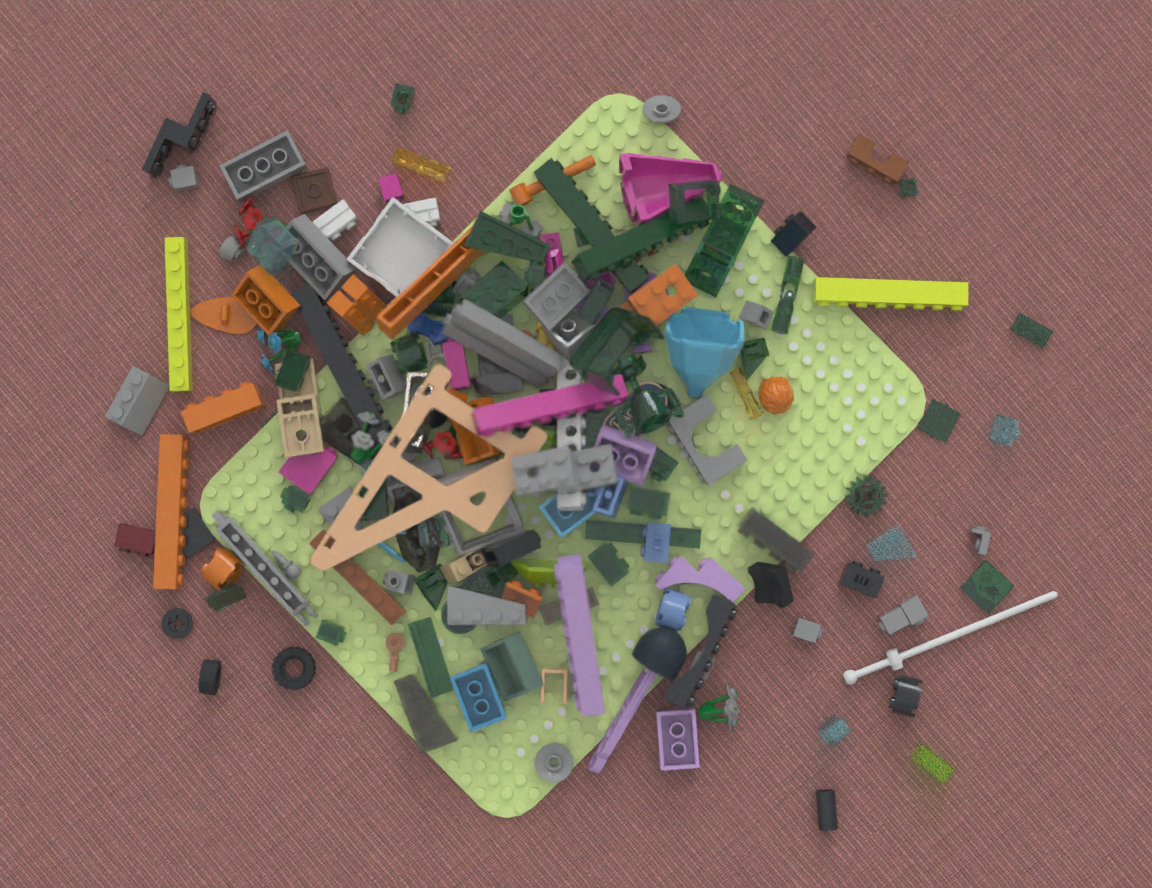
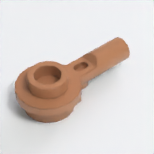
[385,633,405,672]

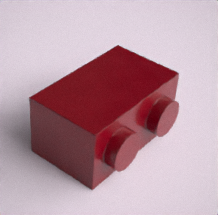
[114,523,156,557]

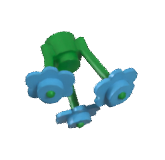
[256,327,301,372]

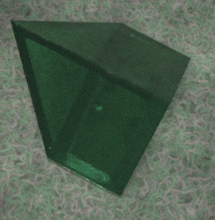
[738,337,769,382]
[414,563,448,611]

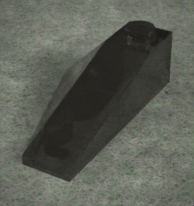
[319,397,376,470]

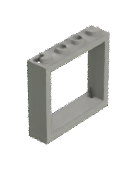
[437,457,525,556]

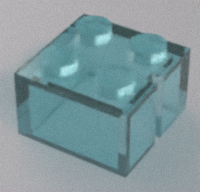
[246,216,299,275]

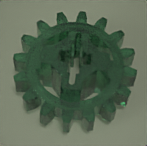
[845,475,887,517]

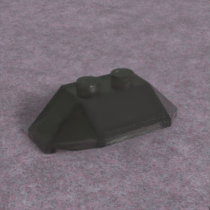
[393,494,441,573]

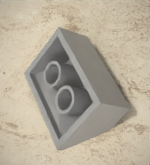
[105,366,170,436]
[385,457,448,512]

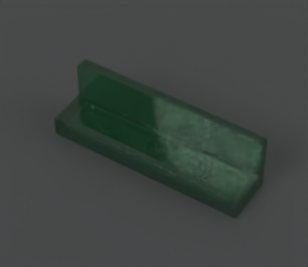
[407,617,454,698]

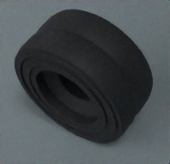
[199,659,222,695]

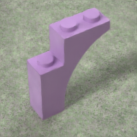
[654,556,746,602]

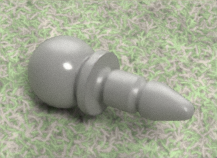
[272,550,301,579]

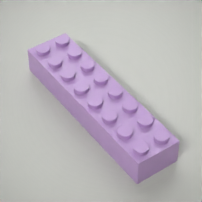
[554,554,605,717]

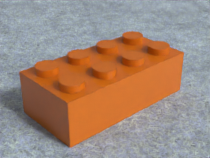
[180,381,267,435]

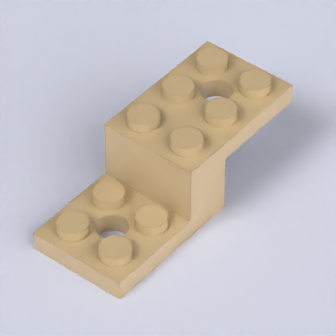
[275,358,324,458]

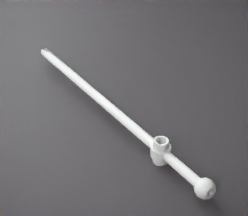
[843,591,1058,685]

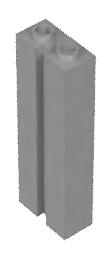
[441,299,563,388]

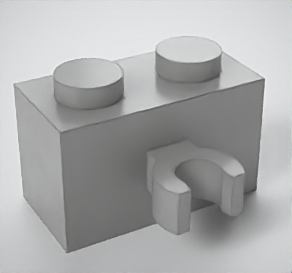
[366,354,409,400]

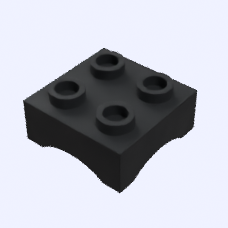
[748,562,794,608]

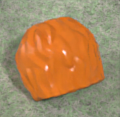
[758,376,794,415]

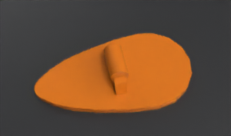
[190,297,257,335]

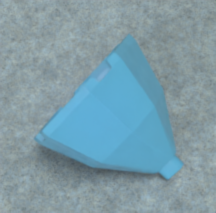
[665,307,744,398]

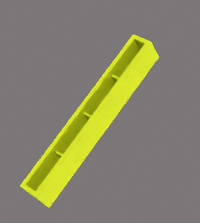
[165,237,193,393]
[813,277,969,311]

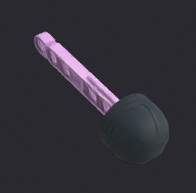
[588,627,687,774]

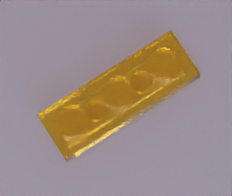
[391,147,451,183]

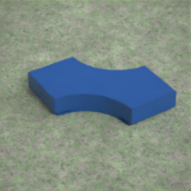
[407,311,450,346]

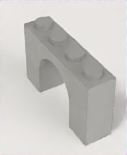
[666,395,748,485]

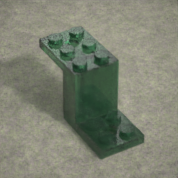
[684,183,765,298]

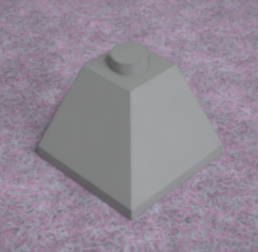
[541,308,596,361]

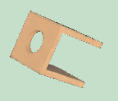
[541,668,567,704]

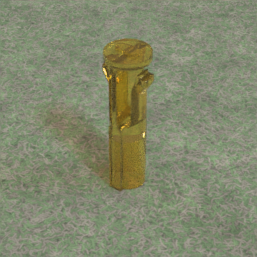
[729,367,764,420]

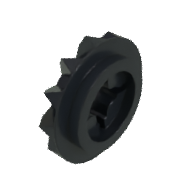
[162,608,193,639]

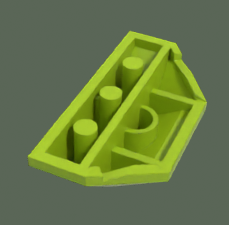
[511,558,588,588]

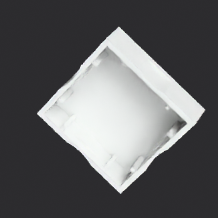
[347,197,454,297]

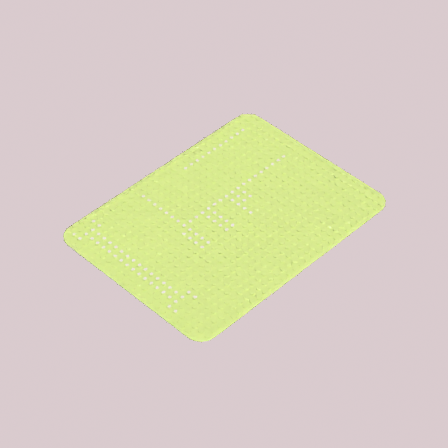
[200,93,926,818]

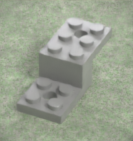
[511,444,618,497]

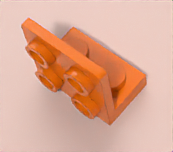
[501,579,543,618]

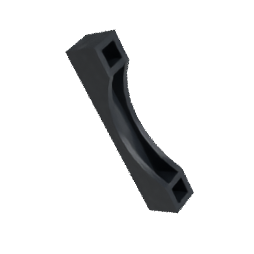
[663,594,738,711]

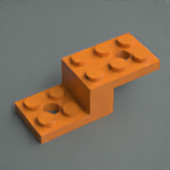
[596,264,698,355]

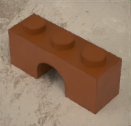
[846,134,909,185]

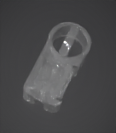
[425,337,447,372]

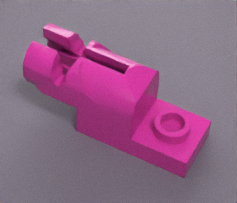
[540,232,564,278]

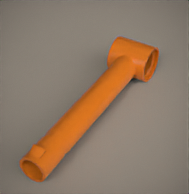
[509,155,596,206]

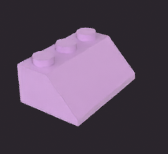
[590,424,657,486]

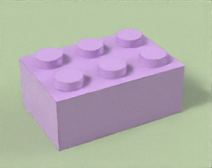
[656,707,700,771]

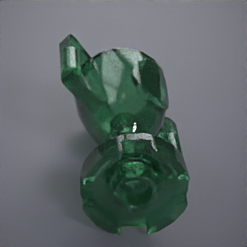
[608,354,684,438]

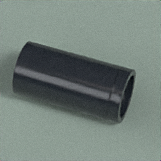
[815,789,838,831]

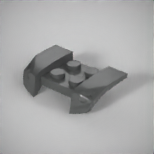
[470,314,523,394]

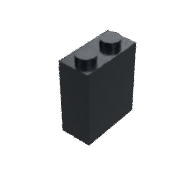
[481,530,542,566]

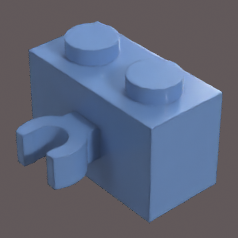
[586,477,628,519]
[640,522,671,563]

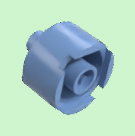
[655,588,692,632]

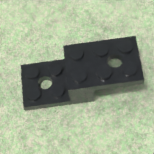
[142,92,217,179]

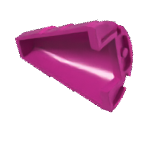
[619,153,722,225]

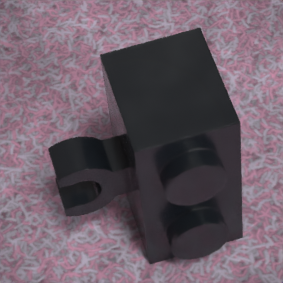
[771,211,817,257]
[838,560,885,598]

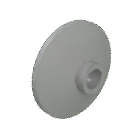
[643,95,681,123]
[534,743,573,782]

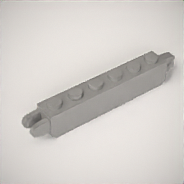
[211,510,319,627]

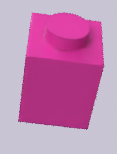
[378,173,404,203]

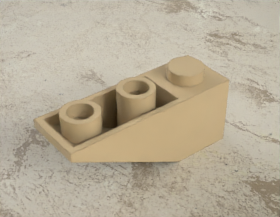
[440,548,487,584]

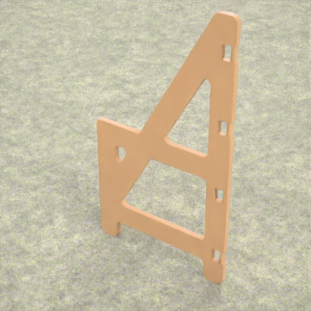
[310,364,547,571]

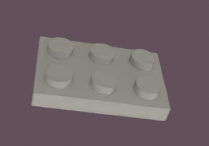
[522,263,590,331]

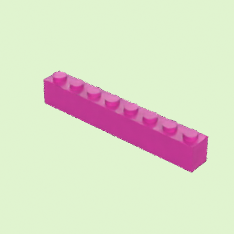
[471,374,628,438]

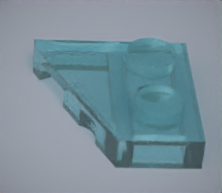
[865,524,918,561]

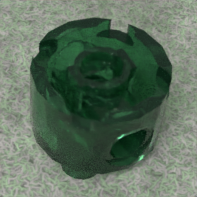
[390,332,428,375]

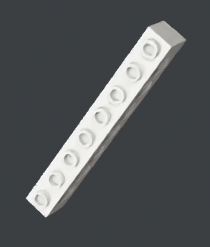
[557,355,587,511]

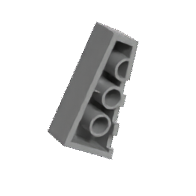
[447,585,527,625]

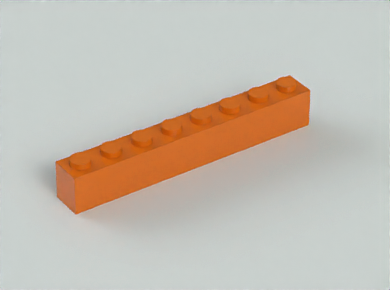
[376,226,485,340]
[153,434,190,590]

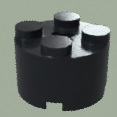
[888,675,923,718]

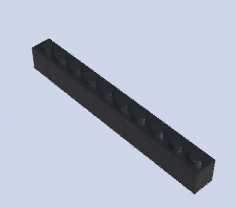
[290,284,400,456]

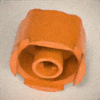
[200,548,246,593]

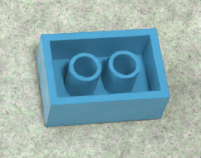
[450,663,508,732]

